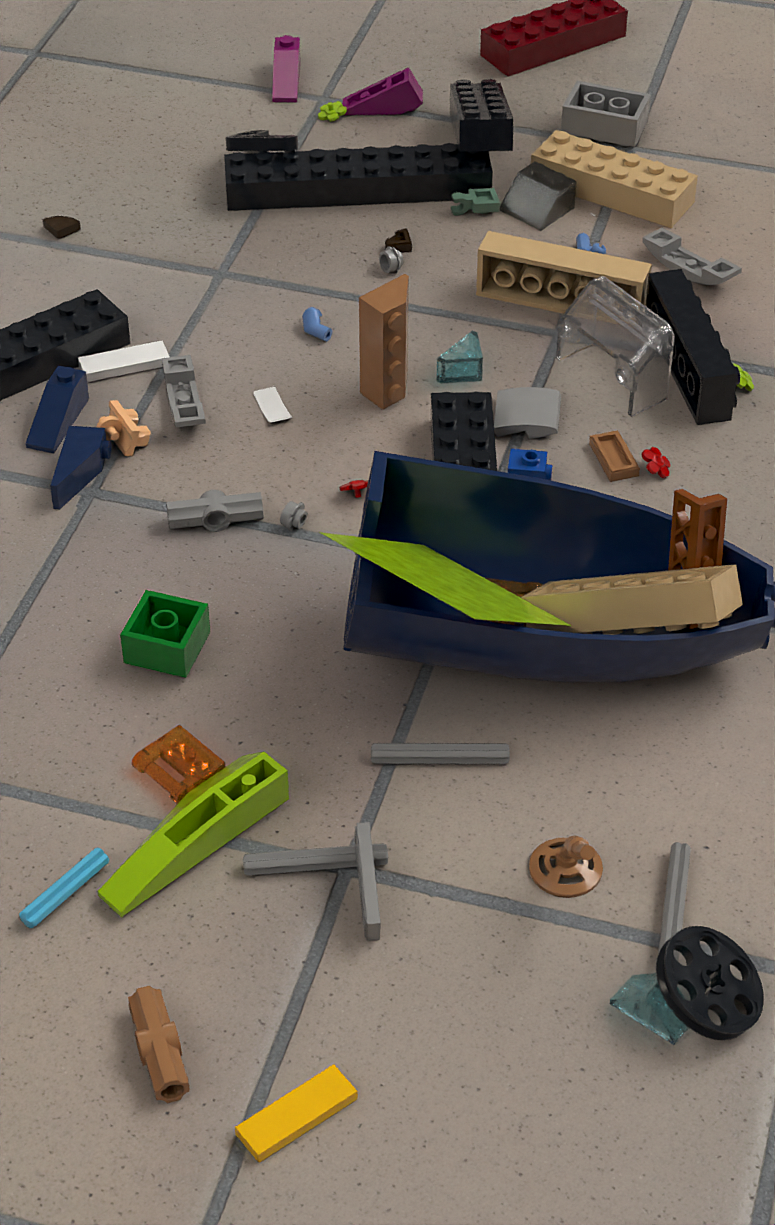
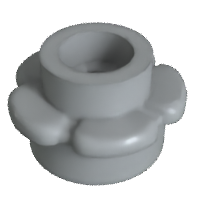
[379,247,403,273]
[280,501,308,531]

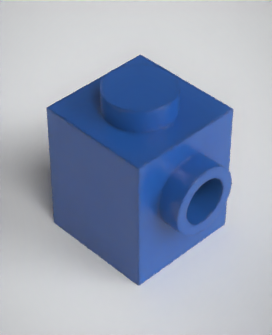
[508,449,553,480]

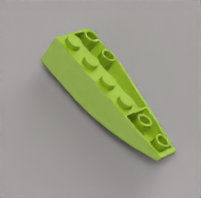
[98,751,289,917]

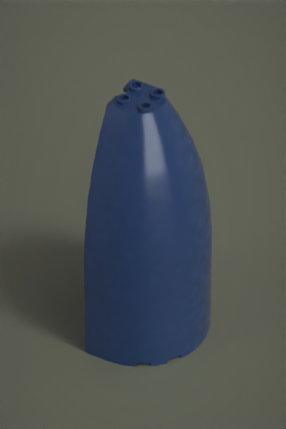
[343,451,775,682]

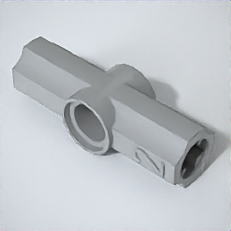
[166,490,264,532]

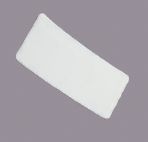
[253,387,292,423]

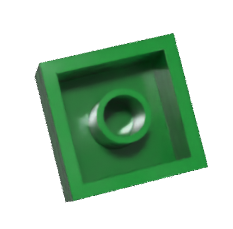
[120,590,210,678]

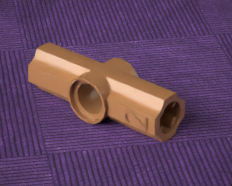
[128,986,190,1103]

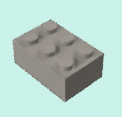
[561,81,651,147]

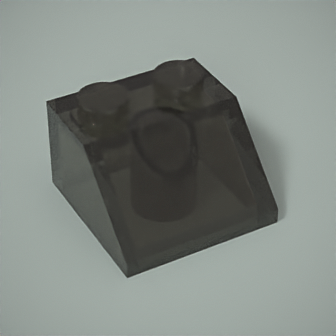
[500,162,577,231]

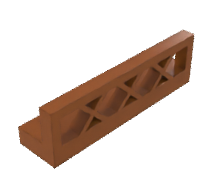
[668,489,727,629]

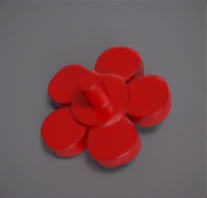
[641,447,671,478]
[339,480,368,498]

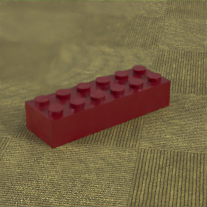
[480,0,628,77]

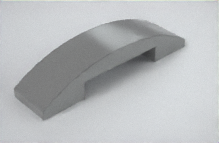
[643,227,742,285]
[162,355,206,427]

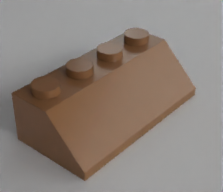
[359,274,409,409]

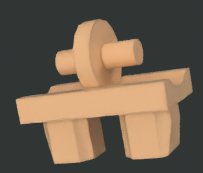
[96,400,151,456]

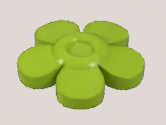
[318,101,347,121]
[733,363,754,391]

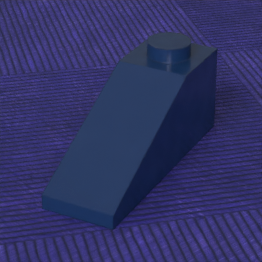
[25,366,89,454]
[50,426,112,510]

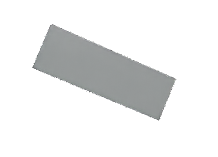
[354,822,381,941]

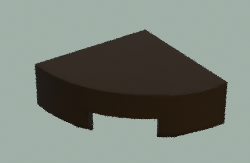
[42,216,81,239]
[385,228,412,253]

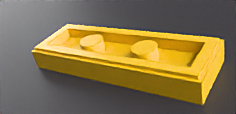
[235,1064,358,1163]

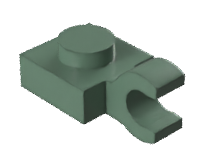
[451,188,500,216]

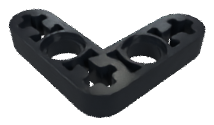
[225,130,298,151]

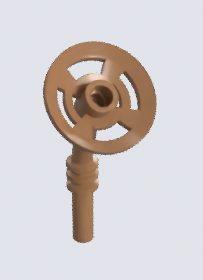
[529,835,603,898]

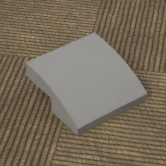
[494,387,561,440]

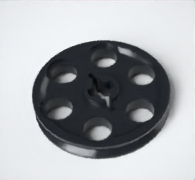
[656,926,764,1040]

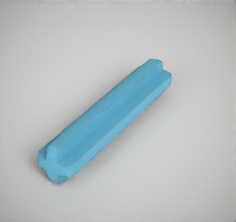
[19,848,109,929]

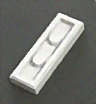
[78,340,170,382]

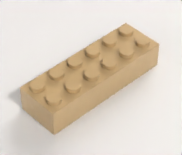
[530,130,698,228]
[476,231,652,329]
[521,565,743,635]

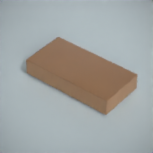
[589,430,640,482]

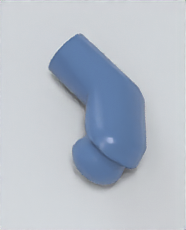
[576,233,606,254]
[302,307,333,342]

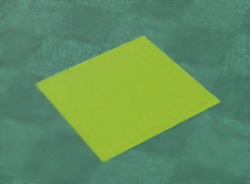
[319,532,572,626]

